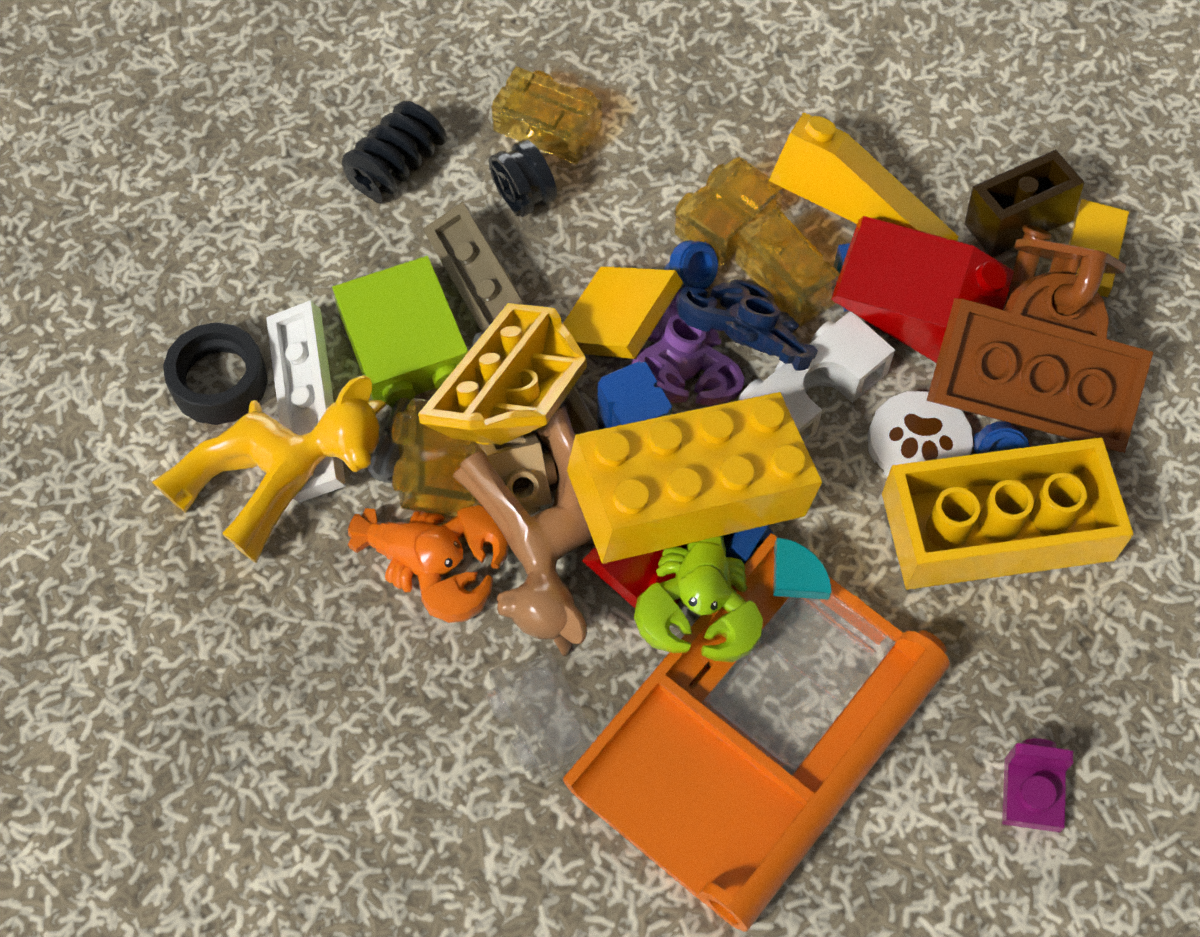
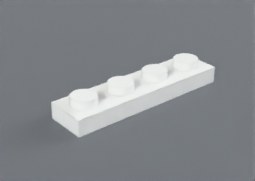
[266,300,346,503]

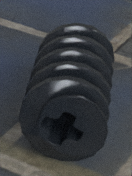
[341,101,448,204]

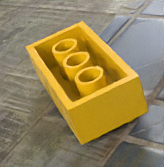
[567,392,822,564]
[882,437,1134,590]

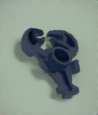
[676,279,818,371]

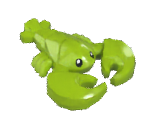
[634,536,763,662]

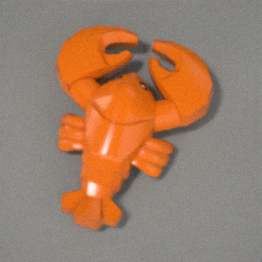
[348,505,510,623]

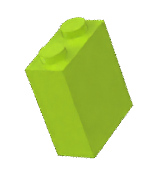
[332,255,468,407]

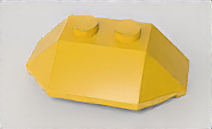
[418,303,587,445]

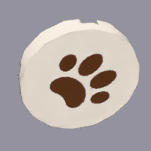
[867,391,973,477]

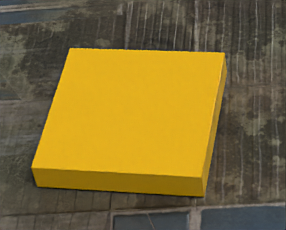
[562,266,683,359]

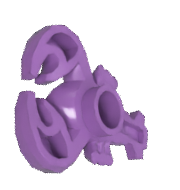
[631,289,745,406]

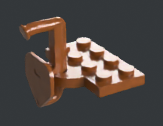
[926,225,1154,453]

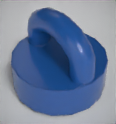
[663,240,719,289]
[974,422,1030,454]

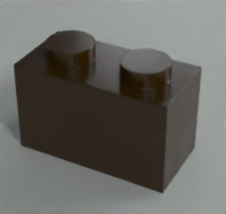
[964,149,1085,257]

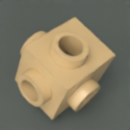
[481,431,557,515]

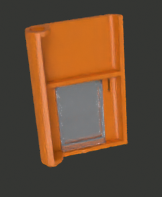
[563,533,950,932]

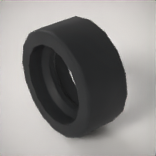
[163,322,268,425]

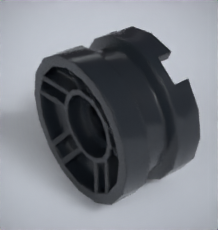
[489,139,557,217]

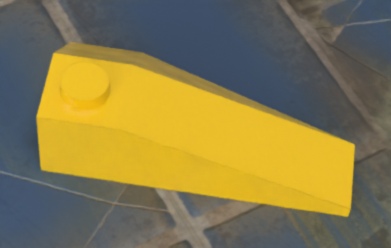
[769,112,959,241]

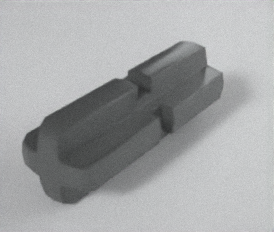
[368,397,422,483]

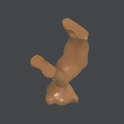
[453,407,592,657]

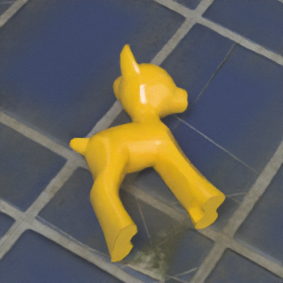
[151,375,386,563]

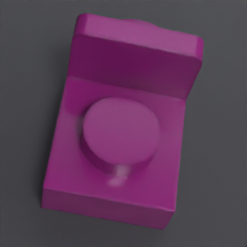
[1002,738,1074,833]

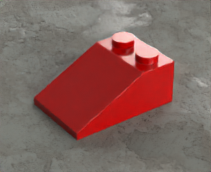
[831,216,1014,363]

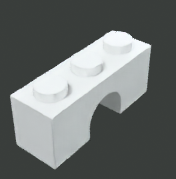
[739,311,895,443]

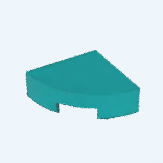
[773,538,831,600]

